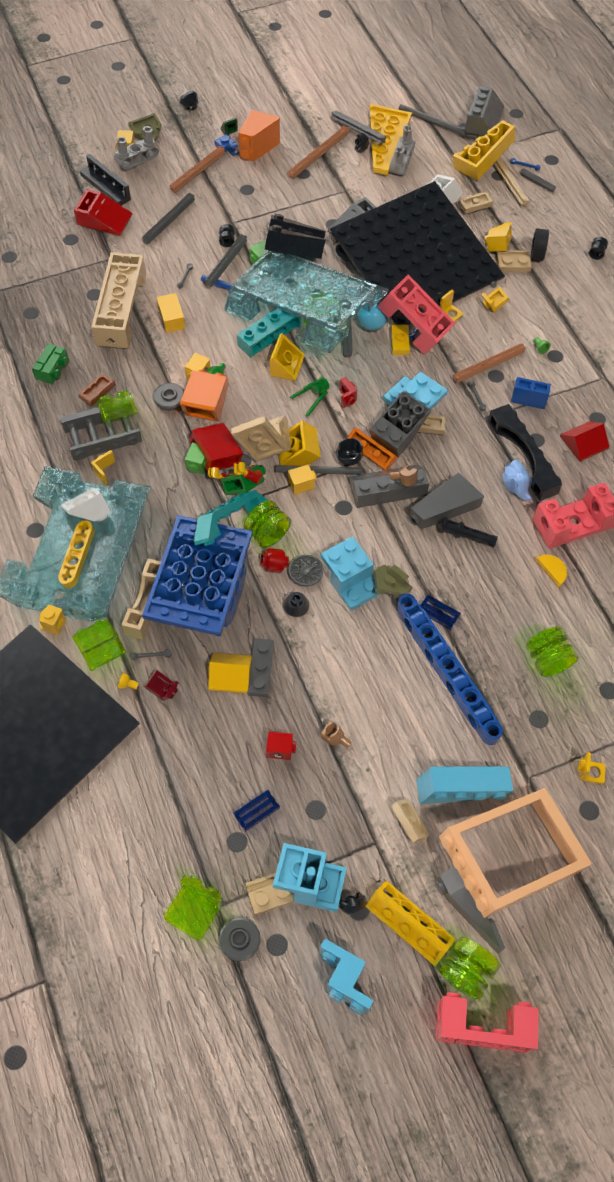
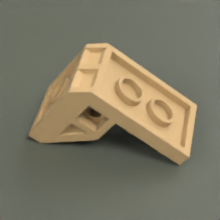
[231,415,291,461]

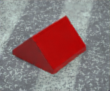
[560,421,610,462]

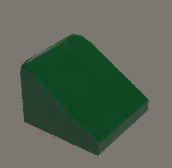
[220,117,238,135]

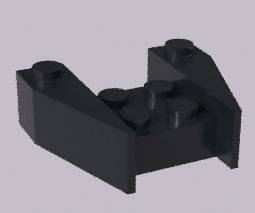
[264,214,326,259]

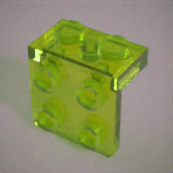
[97,390,137,422]
[72,619,126,671]
[164,875,224,941]

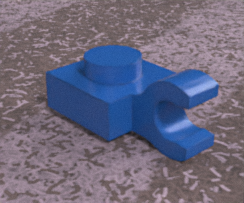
[214,134,239,156]

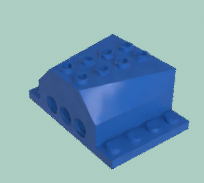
[142,515,253,637]

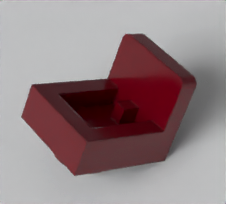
[144,670,179,701]

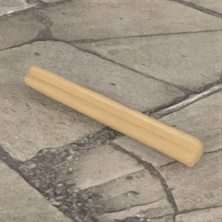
[493,157,529,206]

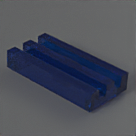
[420,595,461,630]
[233,790,280,832]

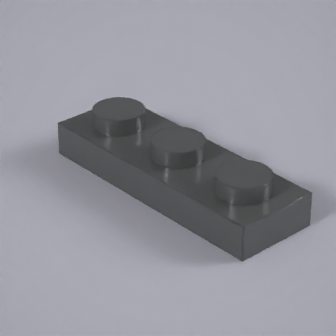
[248,638,274,697]

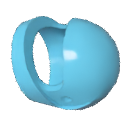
[358,299,387,331]

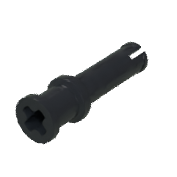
[441,517,498,548]

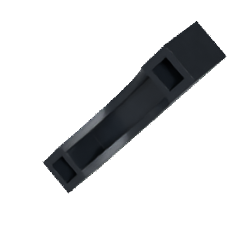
[488,404,562,501]

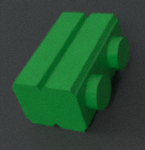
[32,344,69,384]

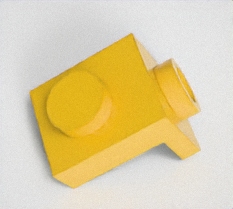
[481,286,510,312]

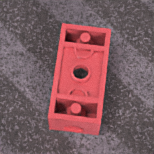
[377,275,455,355]
[533,482,614,549]
[435,993,539,1053]

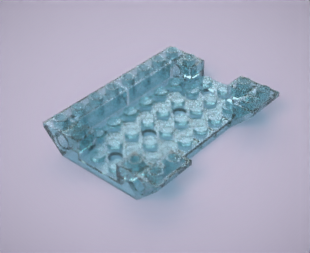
[225,251,389,353]
[0,466,151,622]

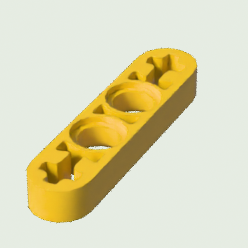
[58,520,95,588]

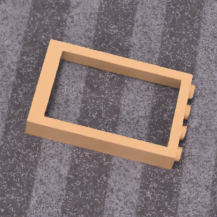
[439,788,592,918]

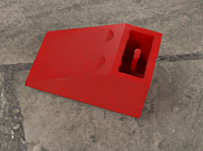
[74,189,133,236]

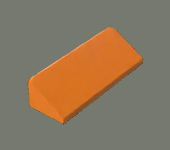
[347,427,398,470]

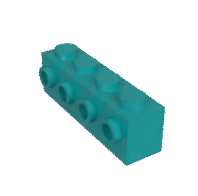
[237,302,301,358]

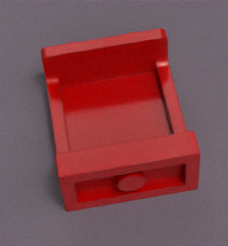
[190,422,243,471]

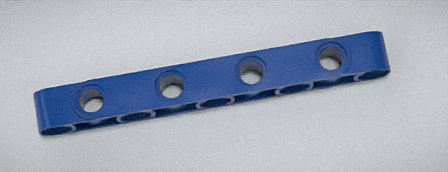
[397,593,503,745]

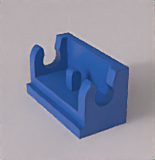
[511,377,551,409]

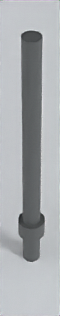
[399,104,479,140]

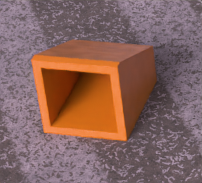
[238,110,280,162]
[180,370,229,422]

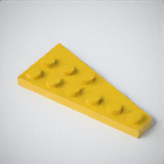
[370,103,412,176]

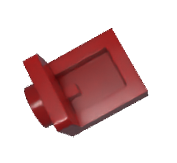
[339,377,358,408]

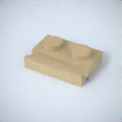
[497,250,532,272]
[245,873,295,916]

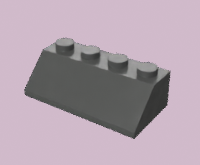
[465,86,504,136]
[348,464,429,508]

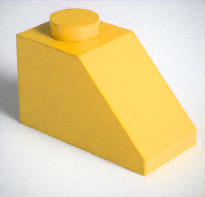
[485,222,512,252]

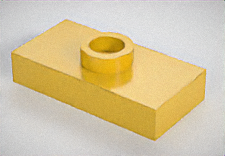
[391,325,410,355]

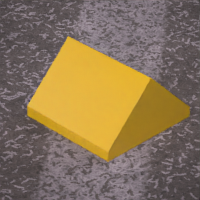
[270,334,305,381]
[208,653,252,693]

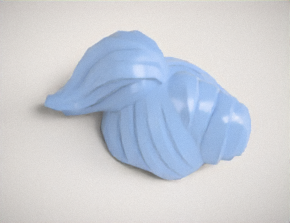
[503,460,532,501]

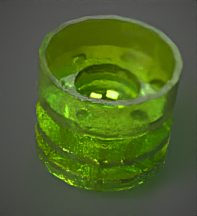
[525,626,579,677]
[439,937,501,1000]

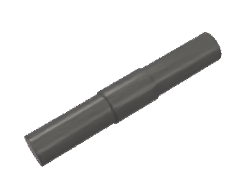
[520,168,556,192]

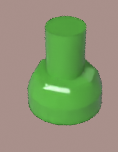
[534,337,551,354]

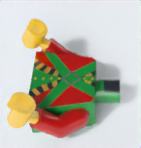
[208,462,266,495]

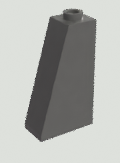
[409,472,484,530]

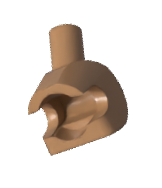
[390,464,418,487]
[320,721,352,748]

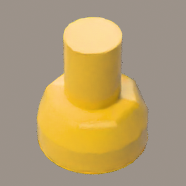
[117,673,139,690]

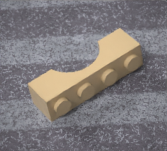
[122,559,161,640]

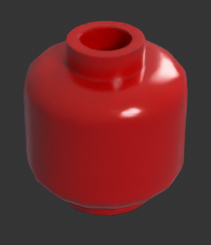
[260,548,289,573]

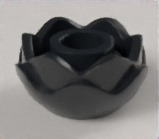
[355,133,369,153]
[339,892,365,915]

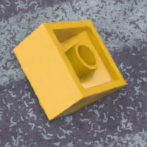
[279,420,321,466]

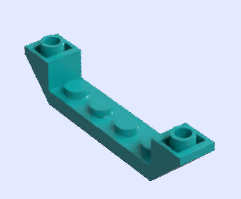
[194,490,272,546]

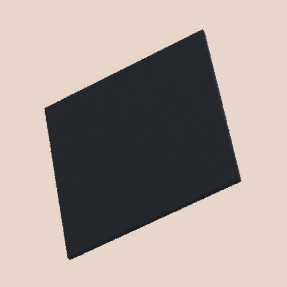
[330,181,505,325]
[0,624,140,844]

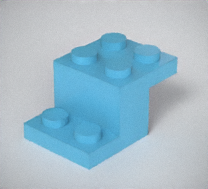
[383,371,448,409]
[321,536,380,611]
[273,843,347,913]
[320,939,374,1015]

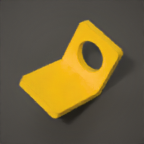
[440,290,463,322]
[91,450,115,485]
[578,752,605,784]

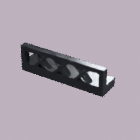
[80,154,131,206]

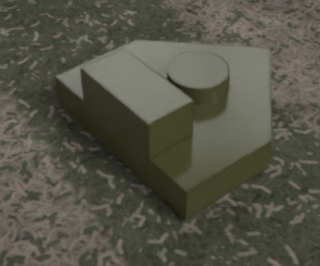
[128,113,162,143]
[372,565,413,598]

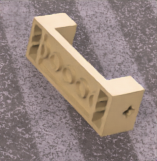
[91,252,146,349]

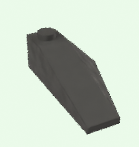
[437,866,505,954]

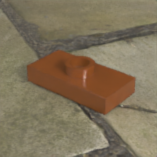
[78,373,115,407]

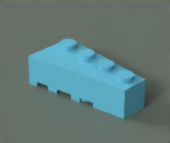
[416,766,513,805]

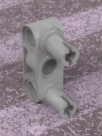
[389,125,415,176]
[114,126,159,170]

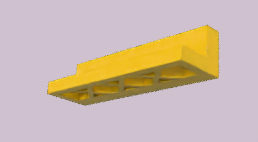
[365,880,456,966]

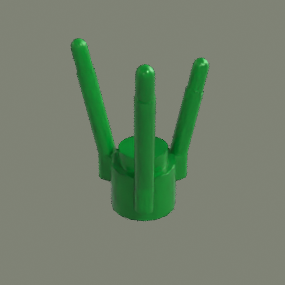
[290,377,330,417]

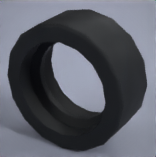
[530,228,549,261]

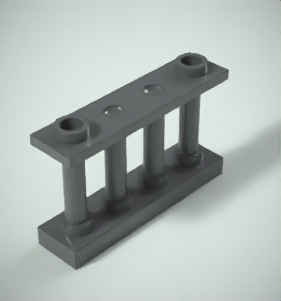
[60,399,142,460]

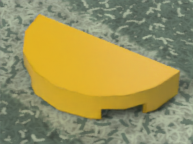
[536,555,567,587]

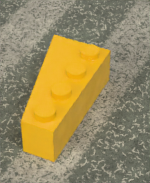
[453,121,516,181]

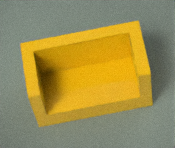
[156,293,185,333]

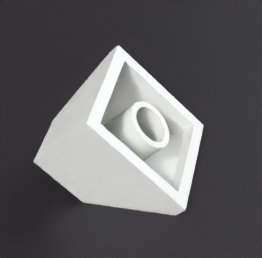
[430,174,463,204]
[60,488,111,522]

